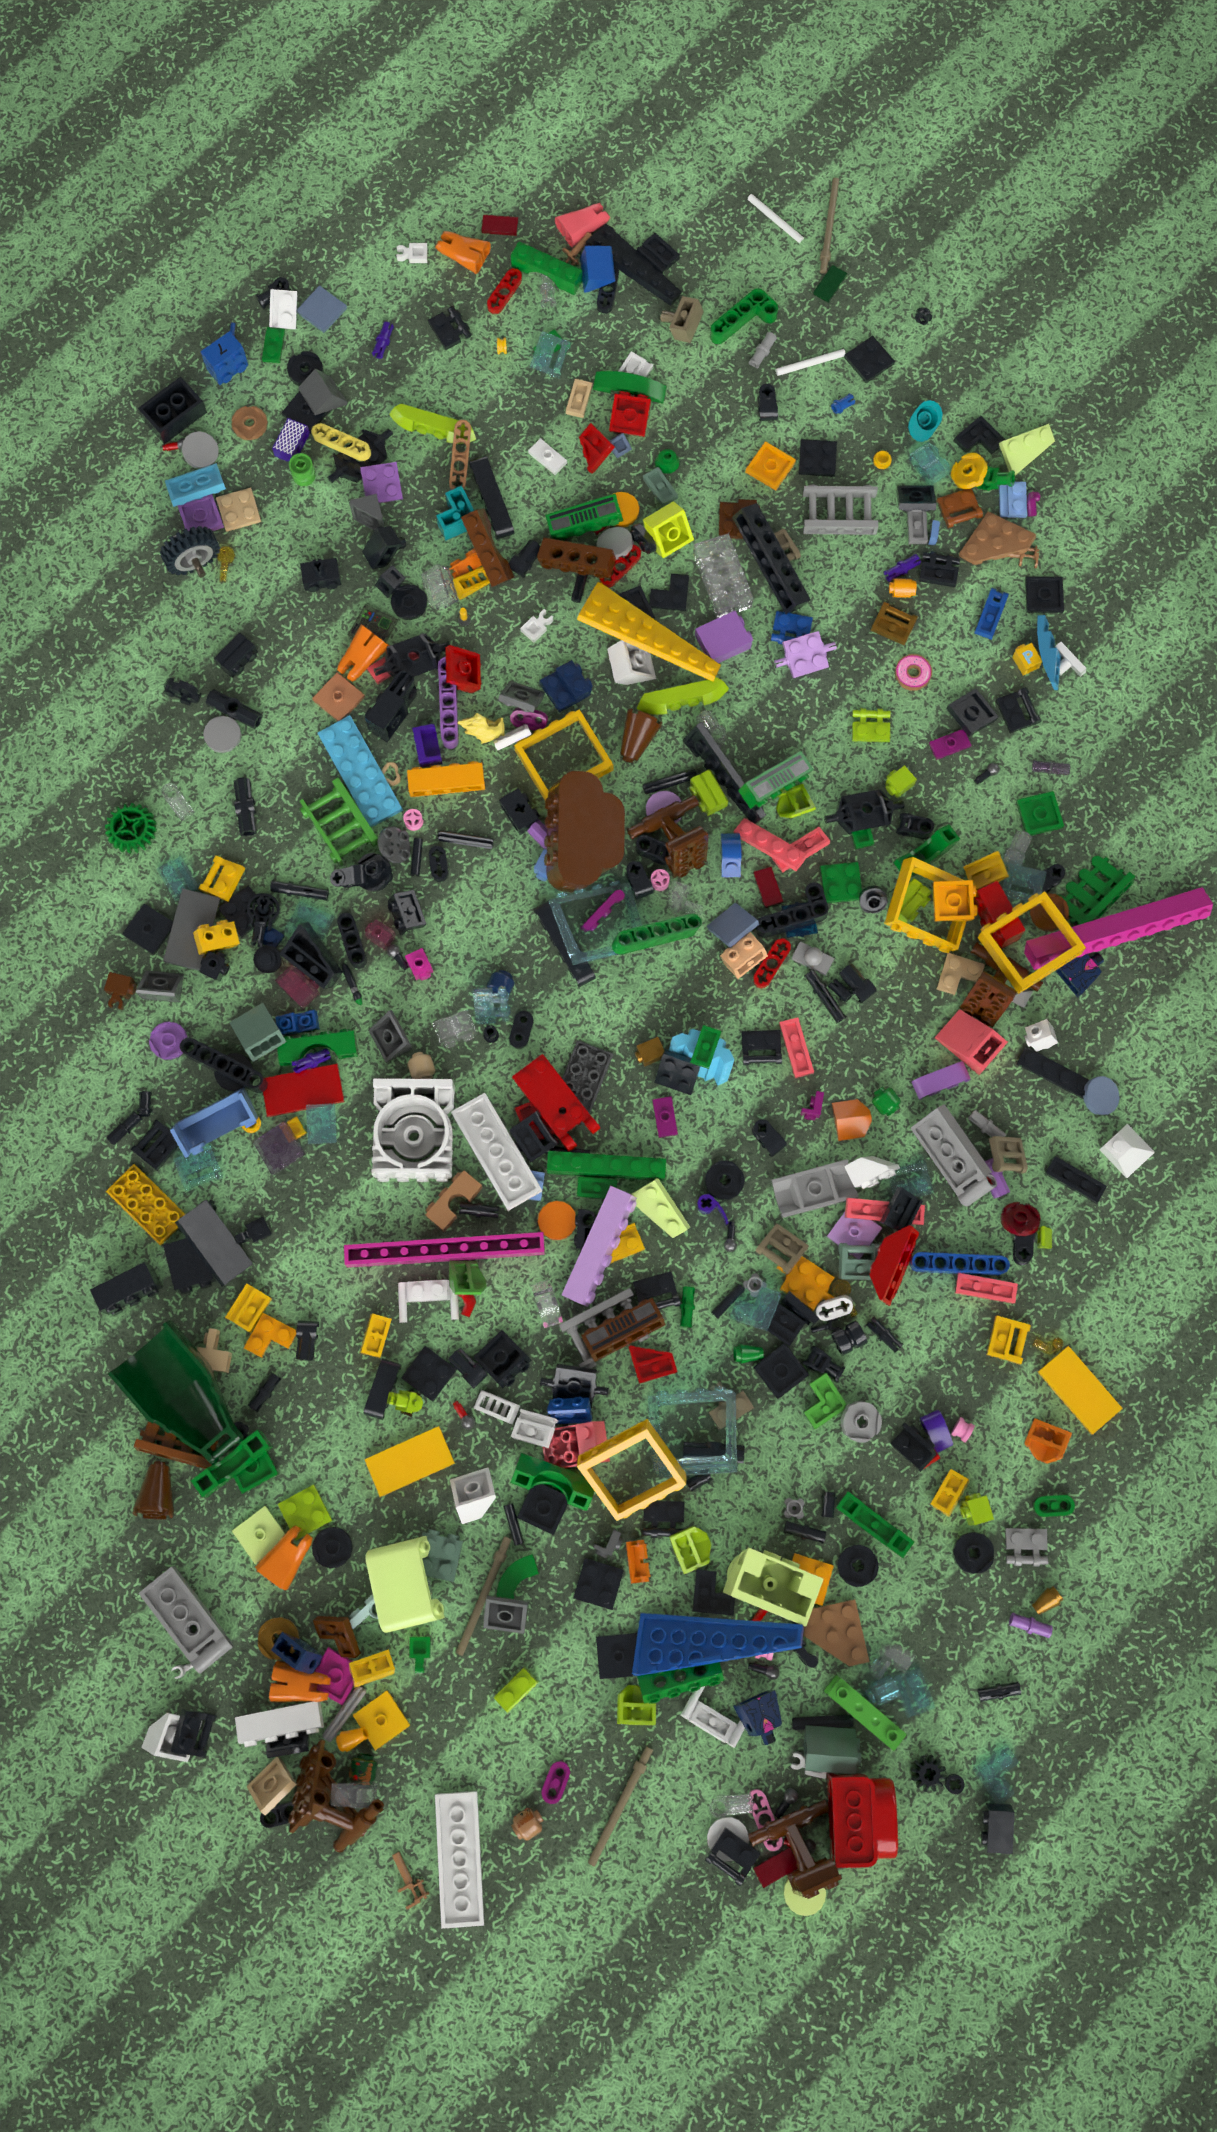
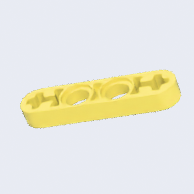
[311,423,371,461]

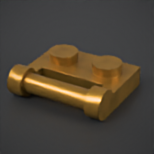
[871,602,918,646]

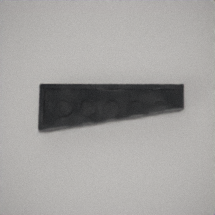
[585,223,682,306]
[682,722,766,824]

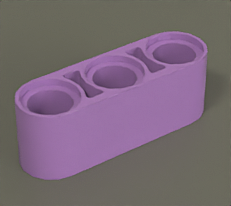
[912,1061,971,1100]

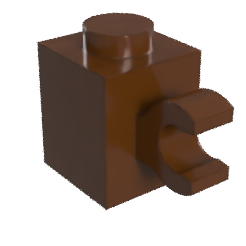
[104,972,137,1010]

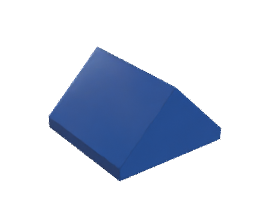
[580,246,615,293]

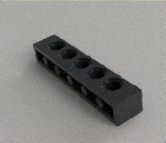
[732,503,811,614]

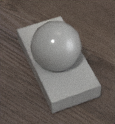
[791,942,835,976]

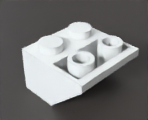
[844,1156,900,1189]

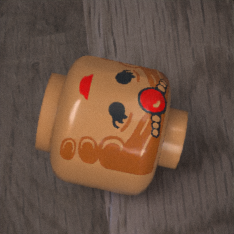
[511,1807,544,1841]

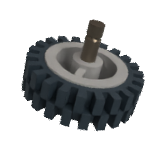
[160,526,220,578]

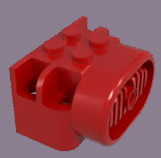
[827,1772,898,1868]

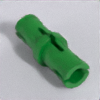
[679,1286,695,1328]

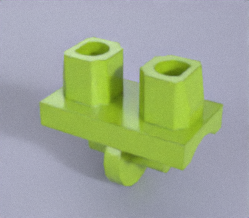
[387,1390,423,1413]

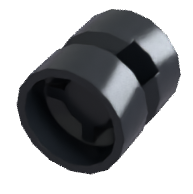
[831,1320,868,1356]

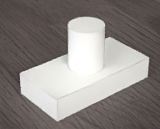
[1055,642,1086,677]

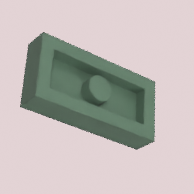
[643,467,678,507]

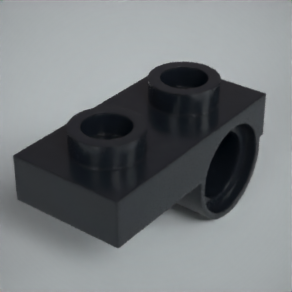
[574,1209,597,1251]

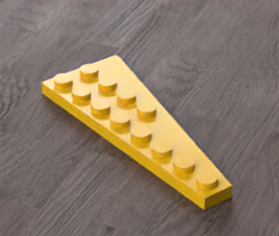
[577,582,721,682]

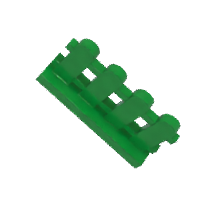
[1058,856,1135,925]

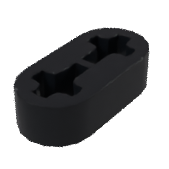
[429,846,449,882]

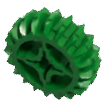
[105,802,157,854]

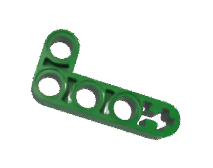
[710,288,778,344]

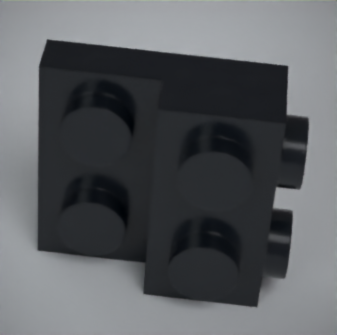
[473,1330,532,1388]

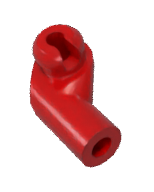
[459,1295,476,1318]

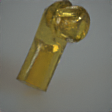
[1032,1337,1064,1355]

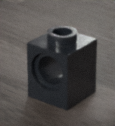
[375,565,406,598]

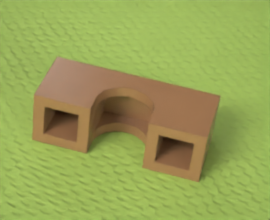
[425,1170,483,1232]

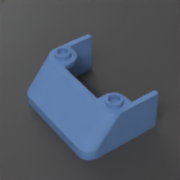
[170,1088,258,1158]

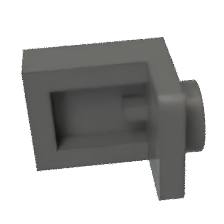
[593,1530,623,1558]

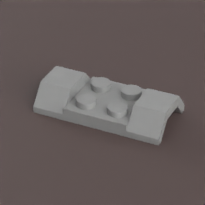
[771,1159,859,1218]

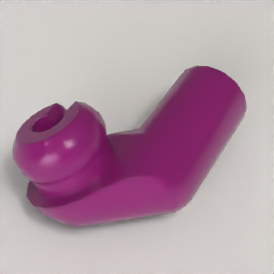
[1027,491,1040,517]

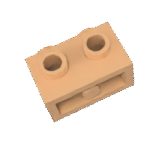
[720,932,768,979]

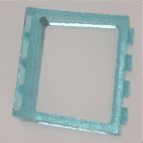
[548,881,643,965]
[648,1387,738,1477]

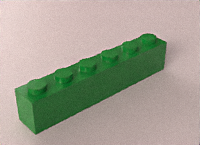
[547,1151,666,1182]

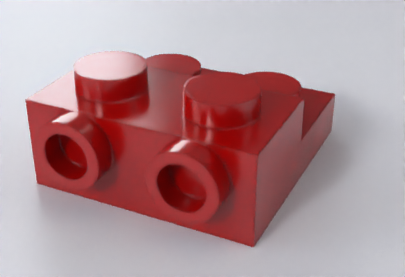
[609,391,651,437]
[446,645,481,694]

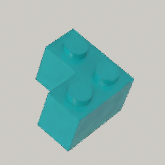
[436,486,474,541]

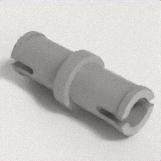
[749,332,777,369]
[968,1109,1006,1137]

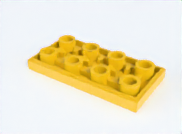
[106,1164,185,1246]
[1038,1346,1123,1435]
[364,1426,455,1497]

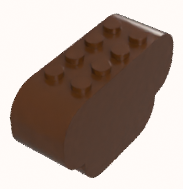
[544,771,625,893]

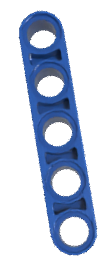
[910,1252,1010,1276]

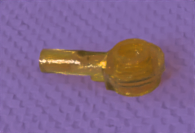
[217,546,235,582]
[831,1279,858,1318]

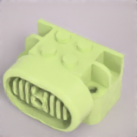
[723,1548,824,1627]

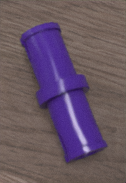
[372,322,394,359]
[884,554,921,582]
[292,1048,331,1073]

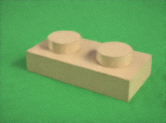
[566,379,593,418]

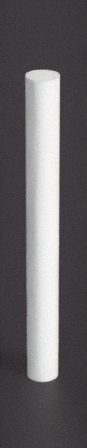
[748,194,804,243]
[775,349,846,376]

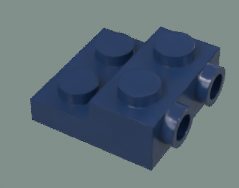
[539,660,592,713]

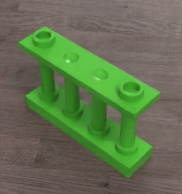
[299,778,378,866]
[823,1675,907,1751]

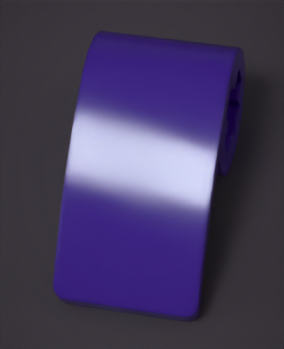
[697,1194,729,1226]
[919,1410,953,1453]

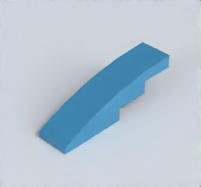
[1037,615,1061,690]

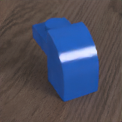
[721,833,741,877]

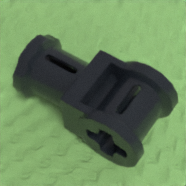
[255,277,291,310]
[802,1346,846,1383]

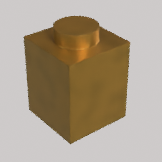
[635,1037,664,1067]

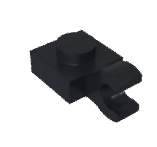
[235,1217,272,1245]

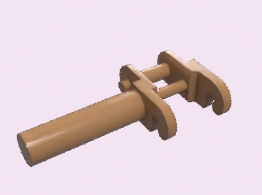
[562,232,592,266]
[1008,545,1039,568]
[392,1851,429,1910]

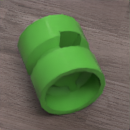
[289,453,316,486]

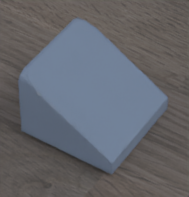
[609,433,632,458]

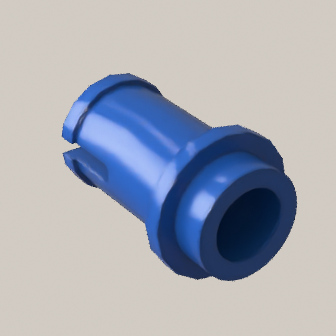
[831,393,855,414]

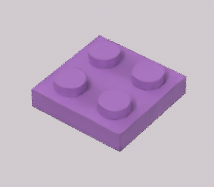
[360,462,403,503]
[178,494,224,531]

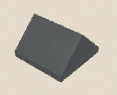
[299,369,348,415]
[349,494,385,530]
[136,970,184,1003]
[368,1010,413,1063]
[483,1595,529,1634]

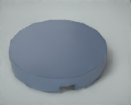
[1083,1076,1120,1115]

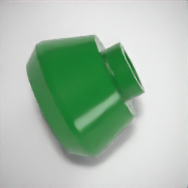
[655,449,680,474]

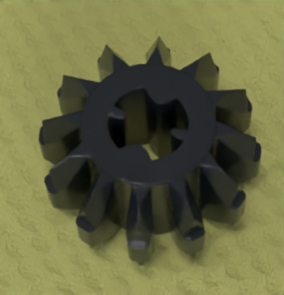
[910,1755,947,1792]

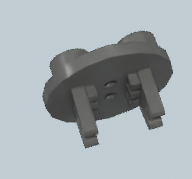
[378,826,411,864]

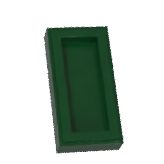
[813,265,848,303]

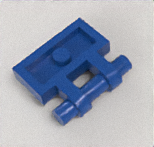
[771,611,813,645]

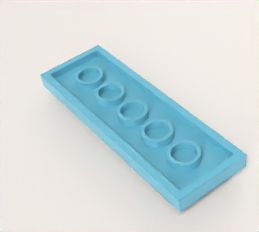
[318,715,403,827]

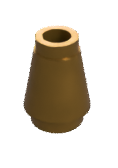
[1032,1586,1064,1615]

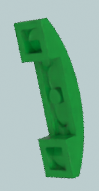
[593,371,667,403]
[836,1492,915,1558]

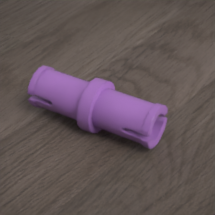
[1009,1613,1053,1639]

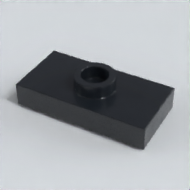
[266,1731,310,1758]

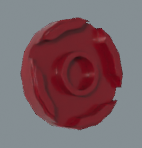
[1000,1202,1041,1236]

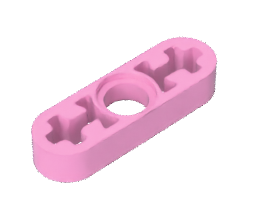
[747,1789,783,1851]

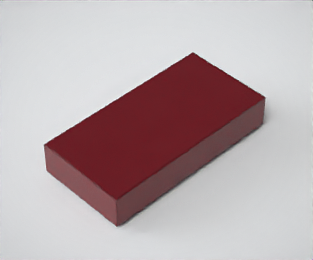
[481,215,518,236]
[753,866,783,908]
[753,1847,797,1888]

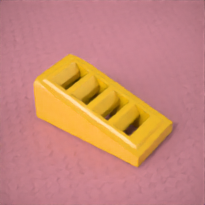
[451,566,490,600]

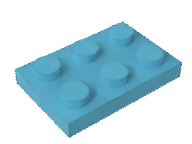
[165,463,226,507]

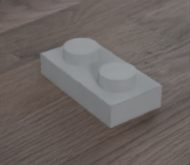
[907,510,928,544]

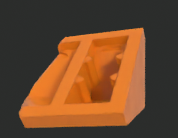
[832,1099,872,1141]
[1024,1418,1072,1464]

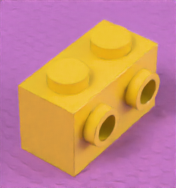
[193,920,240,955]

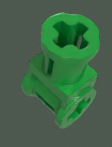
[977,466,1015,491]

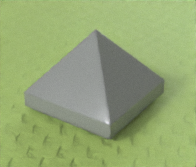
[1012,987,1033,1008]

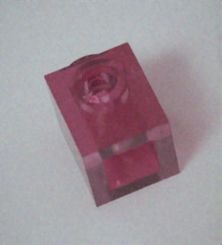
[365,919,396,951]

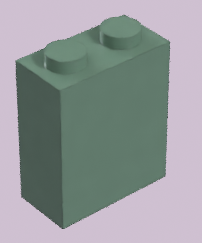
[229,1003,286,1062]
[804,1725,861,1775]

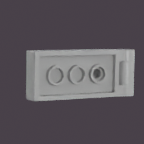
[911,1104,997,1207]
[139,1566,234,1674]

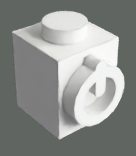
[1025,1019,1058,1052]

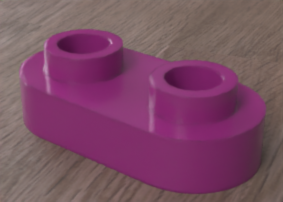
[510,708,548,731]
[541,1761,570,1804]

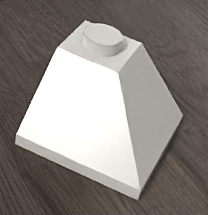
[1099,1124,1155,1178]
[450,1468,496,1524]
[141,1713,203,1762]

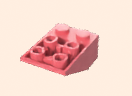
[935,1009,1008,1075]
[543,1421,610,1468]

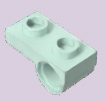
[349,1594,378,1629]

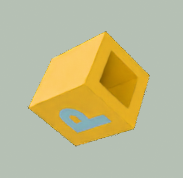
[1012,643,1042,676]

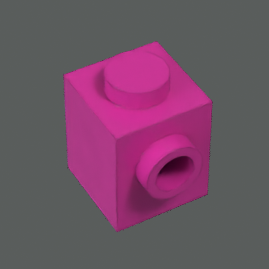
[405,948,433,981]

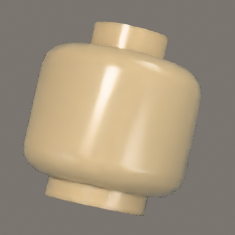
[407,1052,435,1079]

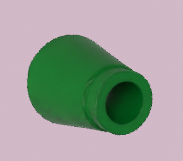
[733,1344,764,1364]

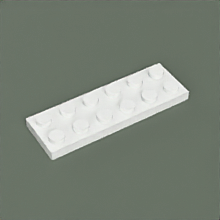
[451,1093,542,1211]
[435,1791,484,1929]

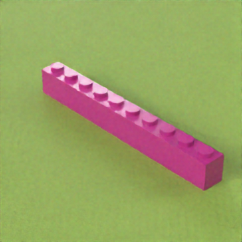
[1024,887,1213,970]
[344,1232,545,1268]

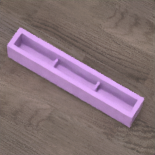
[562,1186,637,1307]

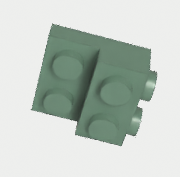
[422,1529,463,1582]

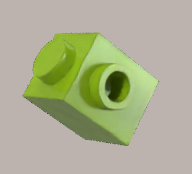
[885,765,917,798]

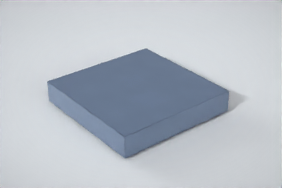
[297,285,347,333]
[707,903,759,948]

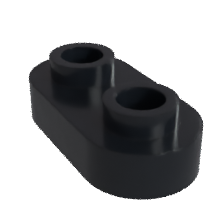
[630,523,656,554]
[509,1011,534,1049]

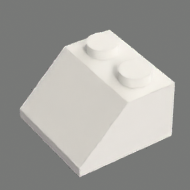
[607,640,656,685]

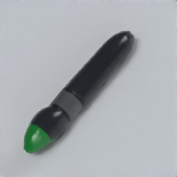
[342,963,362,1005]

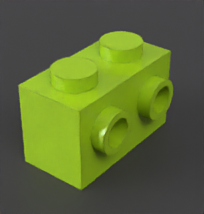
[959,1493,994,1525]

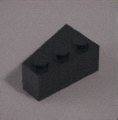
[280,922,342,989]

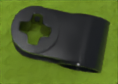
[758,384,778,421]
[896,813,934,839]
[635,835,669,865]
[626,861,654,900]
[330,864,368,888]
[1027,864,1065,895]
[752,1119,787,1157]
[1012,1233,1035,1266]

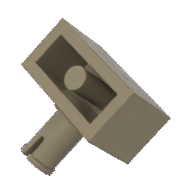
[660,296,704,343]
[708,1382,754,1431]

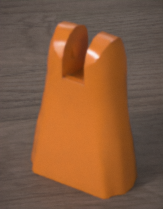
[435,231,491,274]
[337,624,389,682]
[255,1525,313,1590]
[269,1660,331,1702]

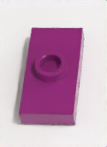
[929,729,971,760]
[652,1096,678,1138]

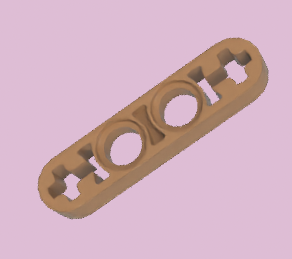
[449,420,471,490]

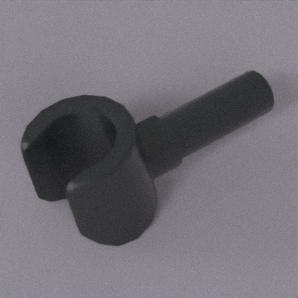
[811,1318,840,1333]

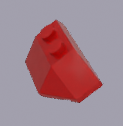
[869,1225,919,1306]

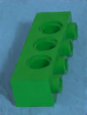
[637,1662,724,1704]

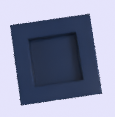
[263,926,285,948]

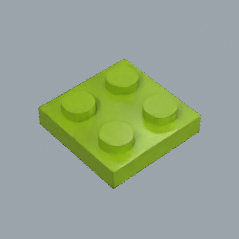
[277,1484,333,1541]

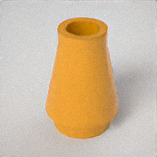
[336,1727,369,1752]

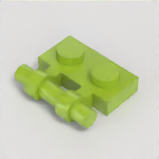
[852,708,891,742]

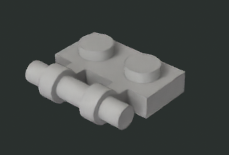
[1005,1528,1048,1567]

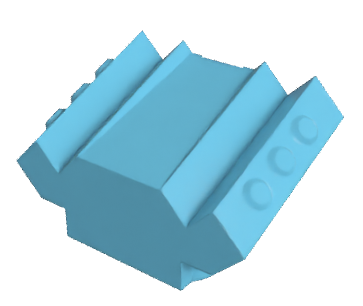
[669,1029,735,1085]

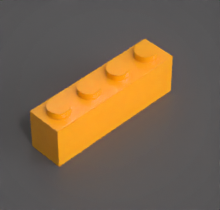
[407,761,485,797]

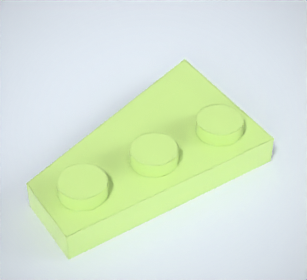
[999,424,1055,475]
[631,1178,690,1238]

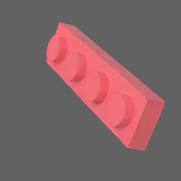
[733,818,807,871]
[845,1198,925,1225]

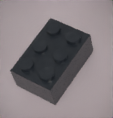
[138,376,207,445]
[90,1262,163,1316]

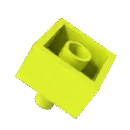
[643,501,694,558]

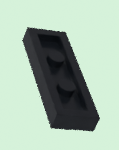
[1044,1156,1107,1204]

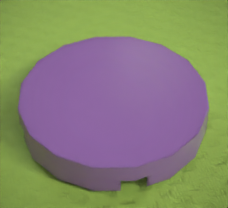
[149,1022,188,1060]

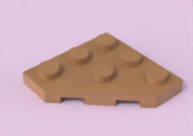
[959,512,1036,565]
[797,1599,869,1666]

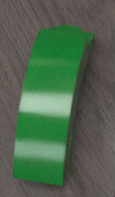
[893,824,960,876]
[496,1554,540,1599]

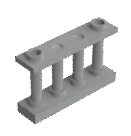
[803,484,878,535]
[559,1288,652,1369]

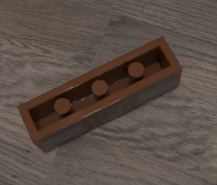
[581,1298,666,1362]

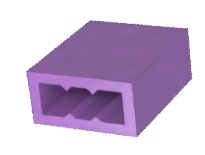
[695,611,753,663]

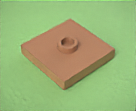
[312,672,365,721]

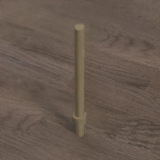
[820,178,839,274]
[456,1536,512,1656]
[588,1746,653,1867]

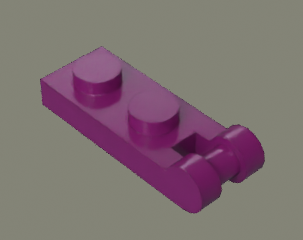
[580,890,625,933]

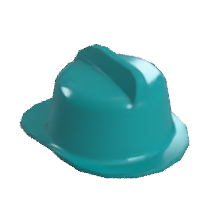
[908,400,943,442]

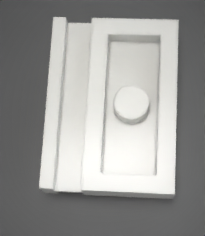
[269,289,297,330]
[618,351,654,396]
[511,1409,558,1448]

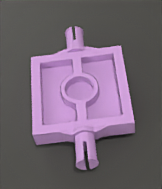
[774,631,837,678]

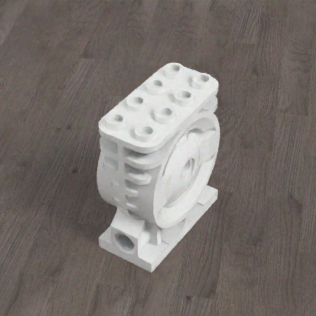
[371,1079,455,1182]

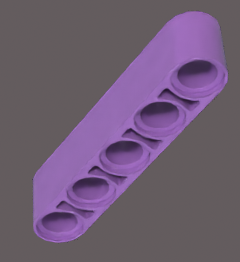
[438,657,459,749]

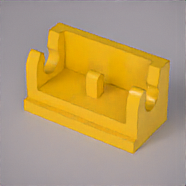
[359,1313,392,1358]
[931,1469,969,1517]
[349,1649,395,1688]

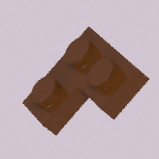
[313,1616,361,1658]

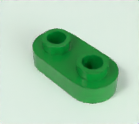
[1033,1495,1075,1517]

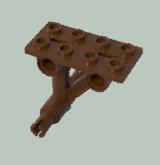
[627,795,709,879]
[959,942,1044,1028]
[288,1739,384,1853]
[747,1799,843,1899]

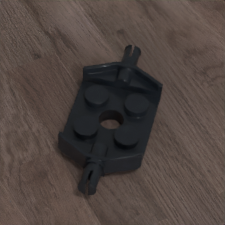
[327,428,393,483]
[374,633,450,678]
[824,789,905,835]

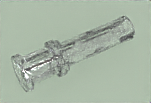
[539,273,557,308]

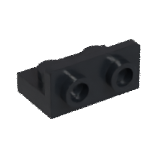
[388,890,426,935]
[890,1422,937,1472]

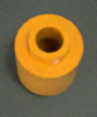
[889,578,917,598]

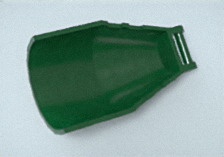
[108,1320,244,1465]

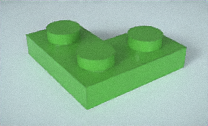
[803,1373,847,1429]

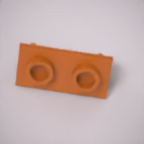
[448,549,482,578]
[626,1540,651,1584]

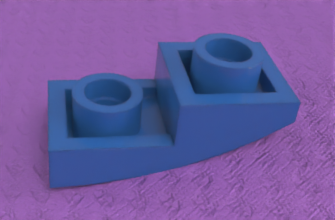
[275,1010,320,1036]

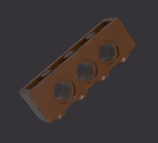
[537,538,616,578]

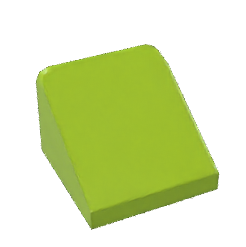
[1037,1226,1052,1249]

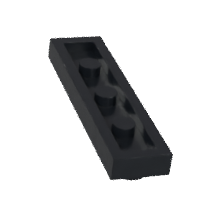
[1016,1047,1089,1100]

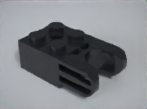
[365,670,417,743]

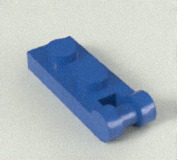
[974,588,1009,640]

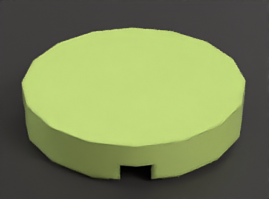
[783,1879,826,1916]

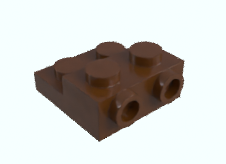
[719,499,760,539]

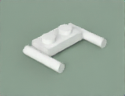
[398,1280,459,1323]
[681,1686,745,1748]

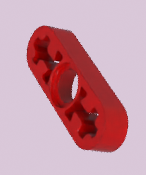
[487,268,522,314]
[599,545,641,588]
[753,938,791,988]

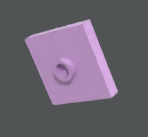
[827,1212,882,1259]

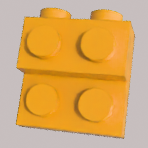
[933,880,977,921]

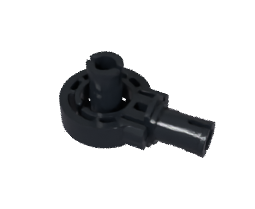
[247,893,280,947]

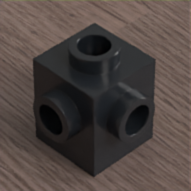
[199,950,230,982]

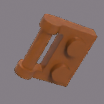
[936,488,983,528]

